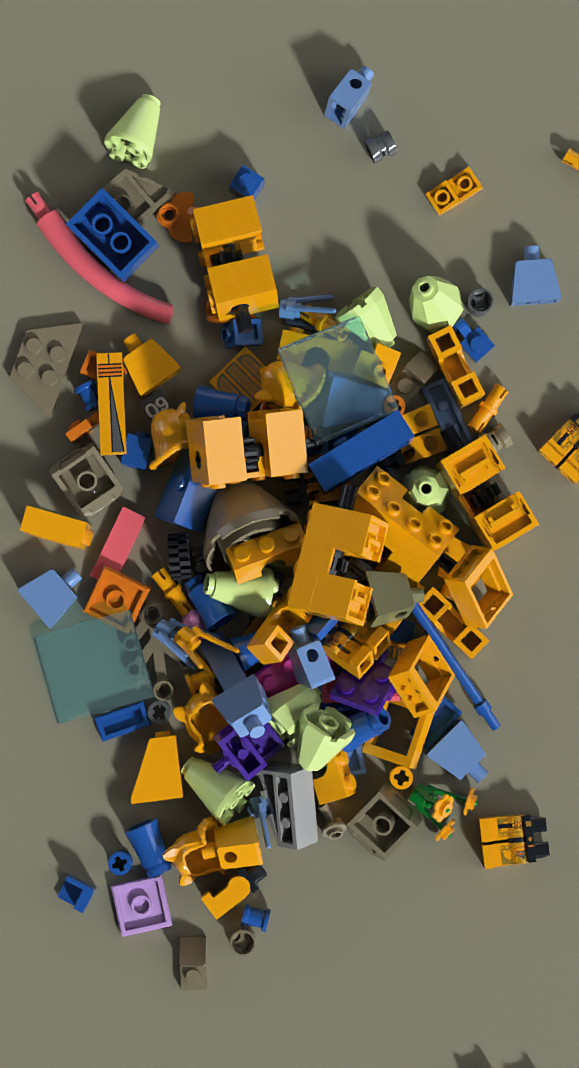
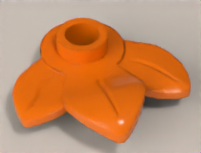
[156,192,197,243]

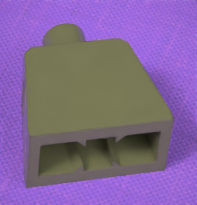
[359,571,424,627]

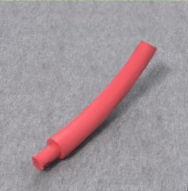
[25,192,174,325]

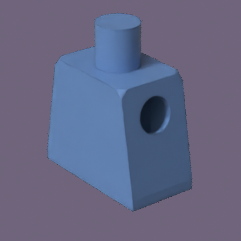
[324,66,374,130]
[510,245,561,306]
[17,567,83,628]
[288,625,335,689]
[211,674,272,738]
[425,720,489,783]

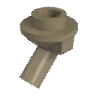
[318,803,347,840]

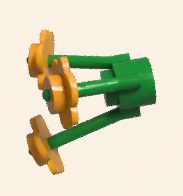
[410,783,478,842]

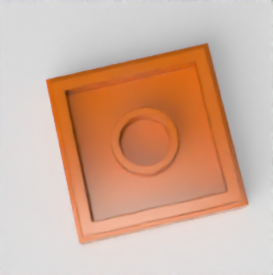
[82,565,151,634]

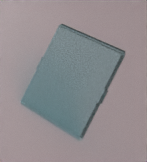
[278,316,398,445]
[33,610,155,724]

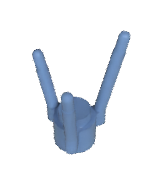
[279,294,336,333]
[152,618,220,670]
[246,796,271,849]

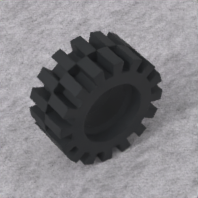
[167,532,192,580]

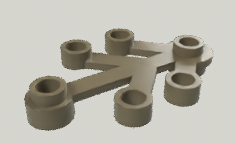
[123,602,193,701]

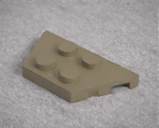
[86,169,177,225]
[10,323,83,418]

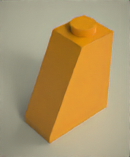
[131,731,184,804]

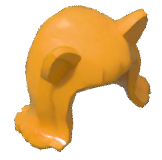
[254,361,325,411]
[149,402,191,470]
[173,682,228,754]
[162,816,228,886]

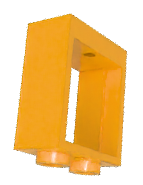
[20,505,94,550]
[444,545,513,629]
[388,635,455,718]
[362,697,435,770]

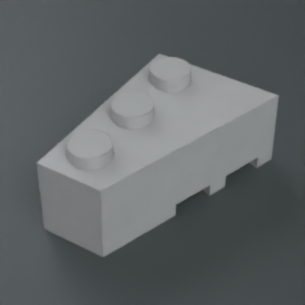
[255,760,318,850]

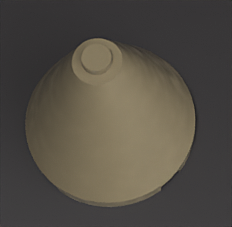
[203,478,305,573]

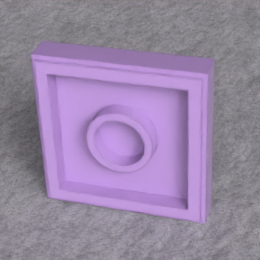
[111,874,173,937]

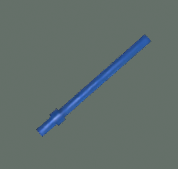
[412,602,501,731]

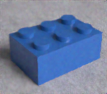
[66,188,159,283]

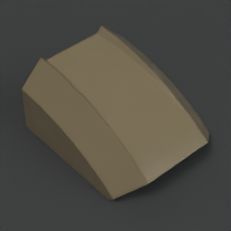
[49,442,124,517]
[346,784,423,860]

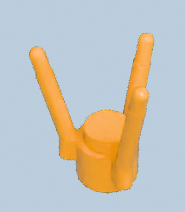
[174,625,239,679]

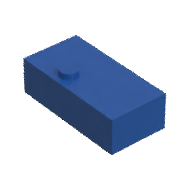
[308,410,415,496]
[154,448,217,533]

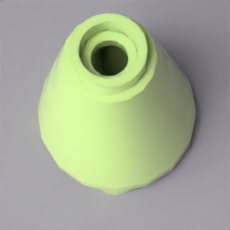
[104,94,161,169]
[203,566,279,618]
[181,756,255,826]

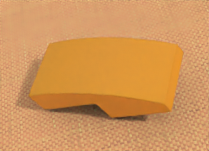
[425,166,483,216]

